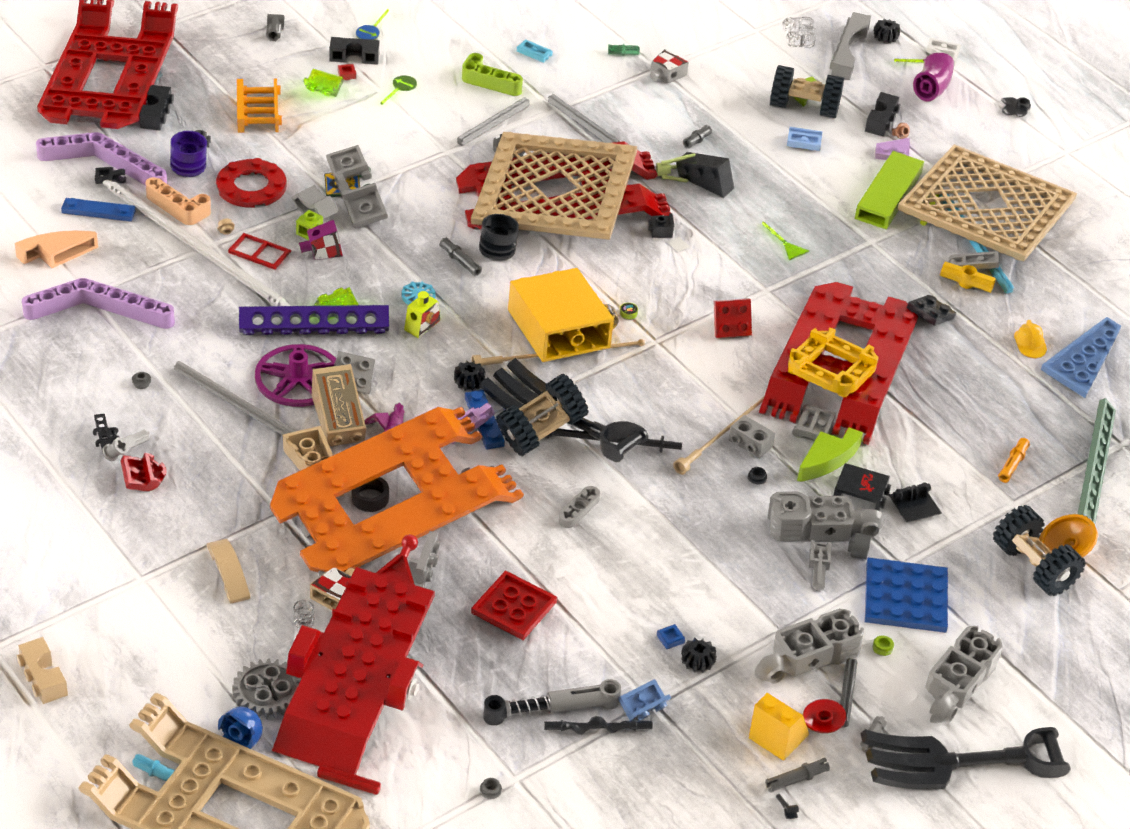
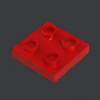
[714,298,752,338]

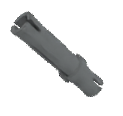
[439,237,482,276]
[765,758,830,793]

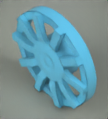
[401,281,436,305]

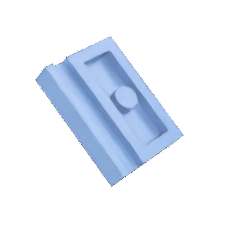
[787,127,823,151]

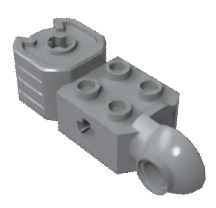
[767,491,885,541]
[754,608,864,684]
[925,626,1003,724]

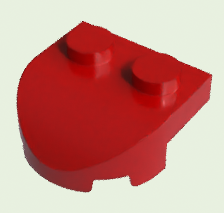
[120,453,167,491]

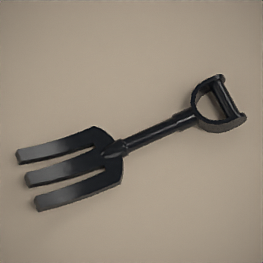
[479,358,648,462]
[860,727,1071,789]

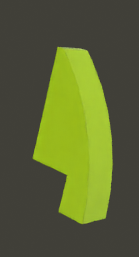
[797,428,863,482]

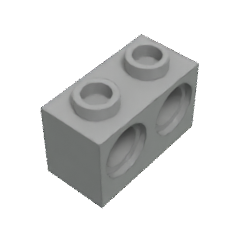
[729,415,775,458]

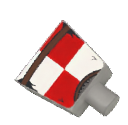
[650,49,689,83]

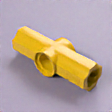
[940,261,996,293]

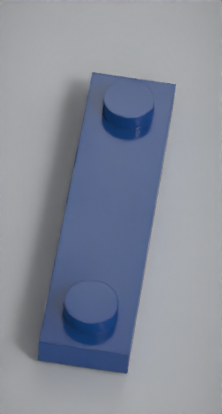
[61,198,136,222]

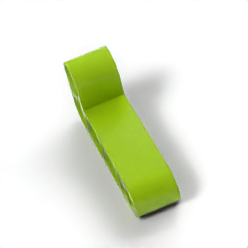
[462,53,523,96]

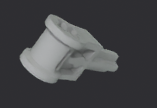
[102,430,150,461]
[809,539,832,591]

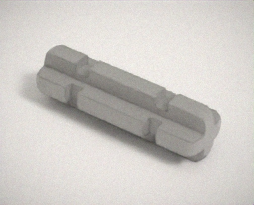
[860,716,887,751]

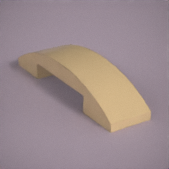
[207,539,250,604]

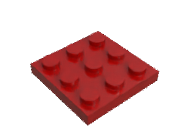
[471,570,557,641]

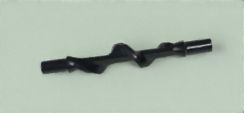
[544,716,653,735]

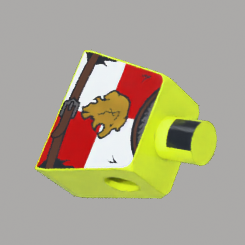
[404,291,441,338]

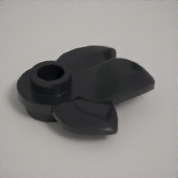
[1001,97,1031,117]

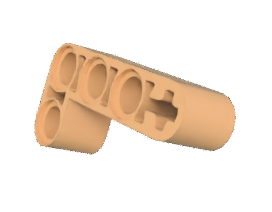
[145,177,211,225]

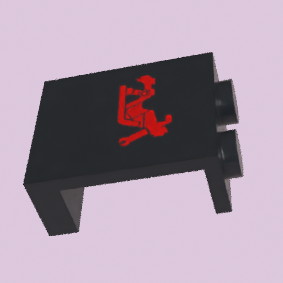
[833,463,892,511]

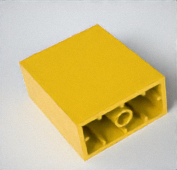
[508,268,614,362]

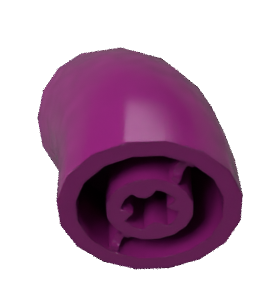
[913,53,954,102]

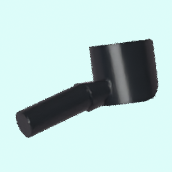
[776,794,799,819]

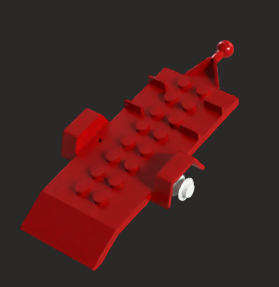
[272,534,435,775]

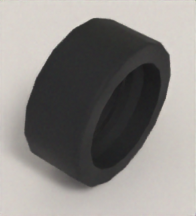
[351,477,389,512]

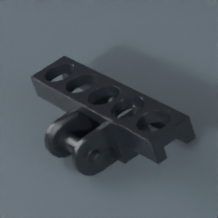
[93,413,120,454]

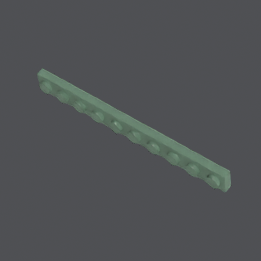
[1077,398,1116,524]

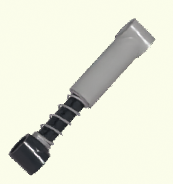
[483,679,621,725]

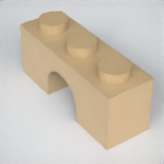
[16,637,68,704]

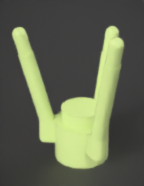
[656,153,696,182]

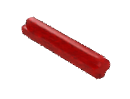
[317,765,381,795]

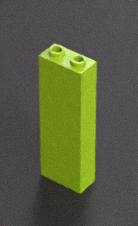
[854,151,924,230]

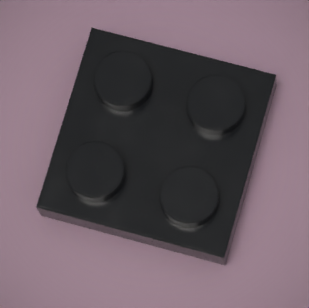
[906,295,957,326]

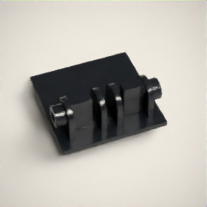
[889,482,942,522]

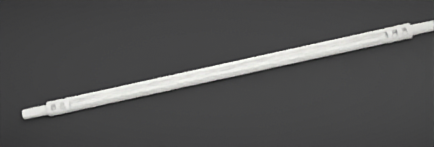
[101,175,291,306]

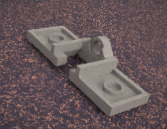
[326,145,388,228]
[409,531,440,588]

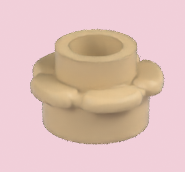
[217,218,235,235]

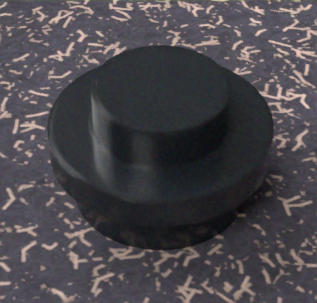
[748,467,767,485]

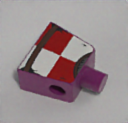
[299,220,343,260]

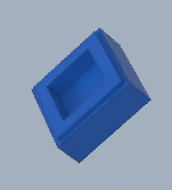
[657,624,685,650]

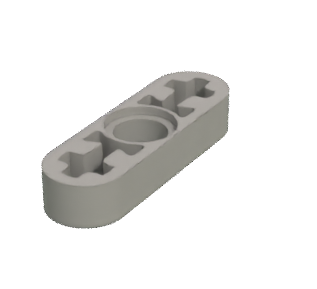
[559,486,600,528]

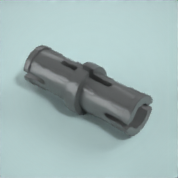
[683,125,712,149]

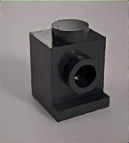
[648,213,674,238]

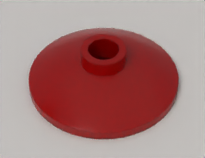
[803,699,846,734]

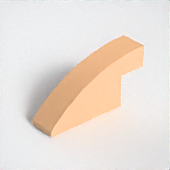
[15,230,98,268]

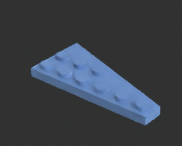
[1041,317,1121,398]

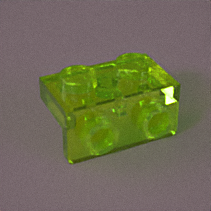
[303,69,344,97]
[314,287,359,320]

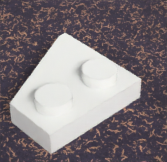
[926,38,961,66]

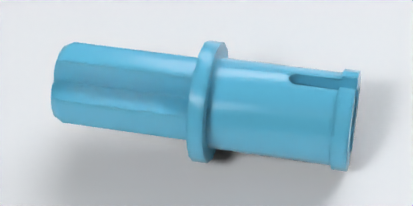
[132,754,175,781]

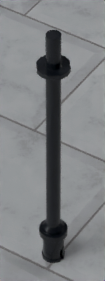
[545,428,682,453]

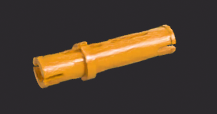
[998,438,1030,483]

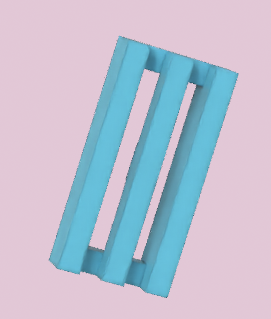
[517,39,553,63]

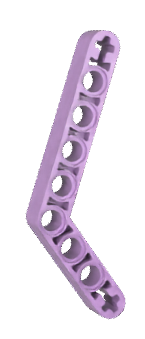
[36,132,167,186]
[22,278,175,329]

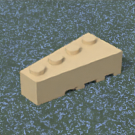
[283,426,344,498]

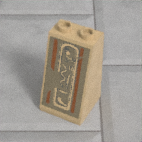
[312,364,366,446]

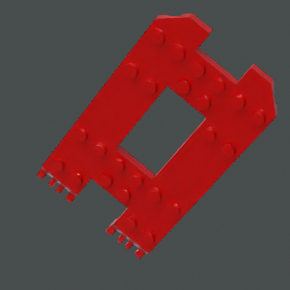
[37,0,178,129]
[456,141,671,230]
[759,282,919,445]

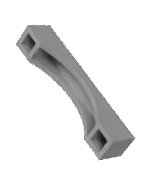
[829,12,871,80]

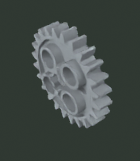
[232,658,301,719]

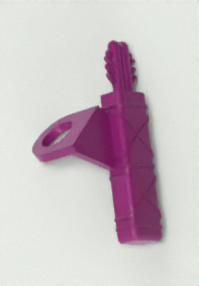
[364,403,405,432]

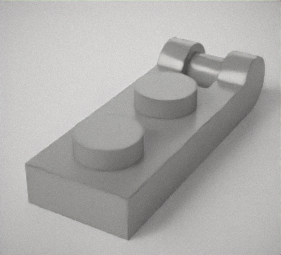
[949,251,999,269]

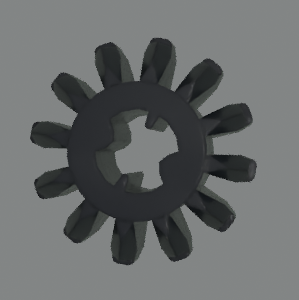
[873,19,900,43]
[454,360,486,391]
[681,637,717,673]

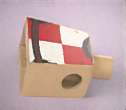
[310,568,355,610]

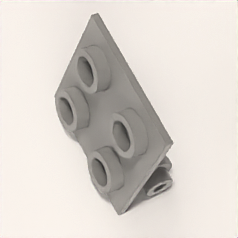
[334,351,375,394]

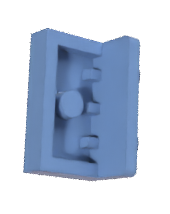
[618,679,671,721]

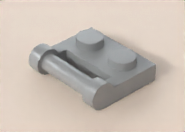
[792,405,836,440]

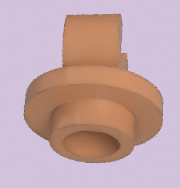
[891,122,910,139]

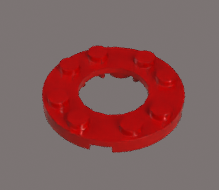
[216,158,287,208]

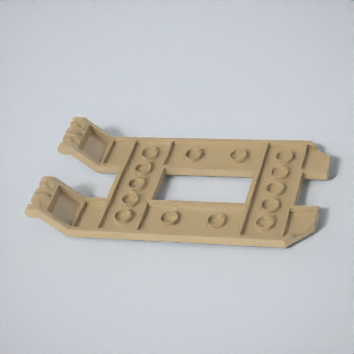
[78,693,370,829]

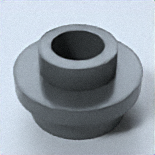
[132,372,151,389]
[480,778,502,799]

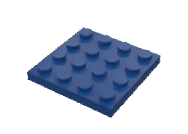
[864,557,948,633]

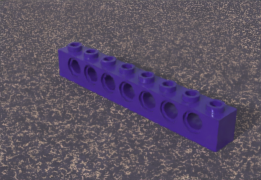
[239,305,389,335]

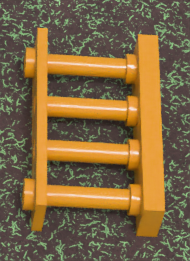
[237,78,282,133]

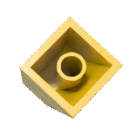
[749,693,809,761]

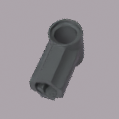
[266,14,285,41]

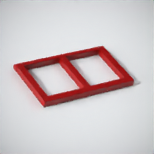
[228,233,291,270]

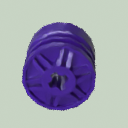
[170,131,207,177]

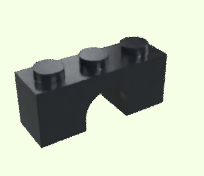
[329,37,380,65]
[139,85,174,130]
[865,92,901,137]

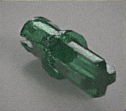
[608,43,640,56]

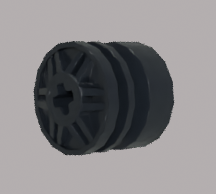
[479,214,519,261]

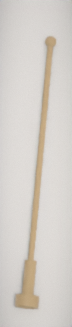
[471,339,645,366]
[673,397,764,475]

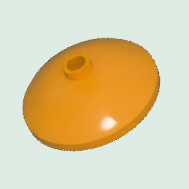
[1039,514,1098,557]

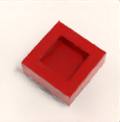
[337,64,356,80]

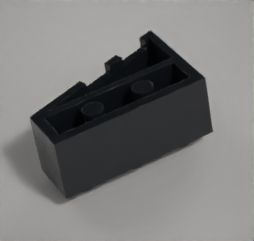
[676,152,734,198]

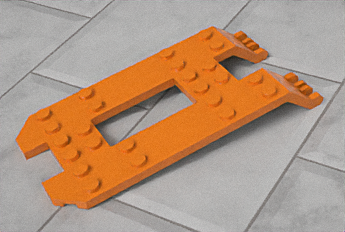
[270,407,524,572]

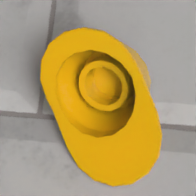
[1014,320,1047,358]

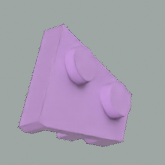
[875,138,910,160]

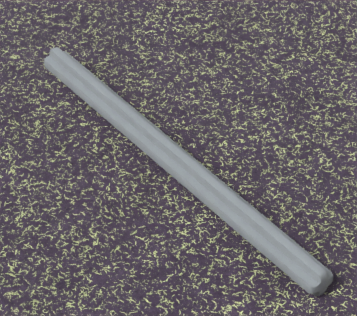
[174,361,296,435]

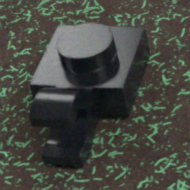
[95,167,127,184]

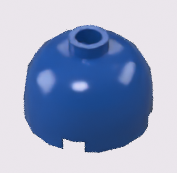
[218,706,263,749]

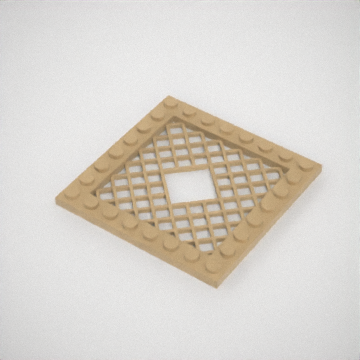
[471,132,637,240]
[897,144,1077,262]

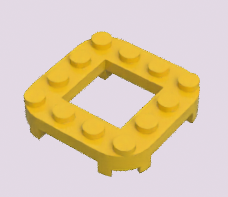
[788,328,878,397]

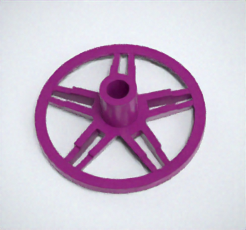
[255,344,336,407]

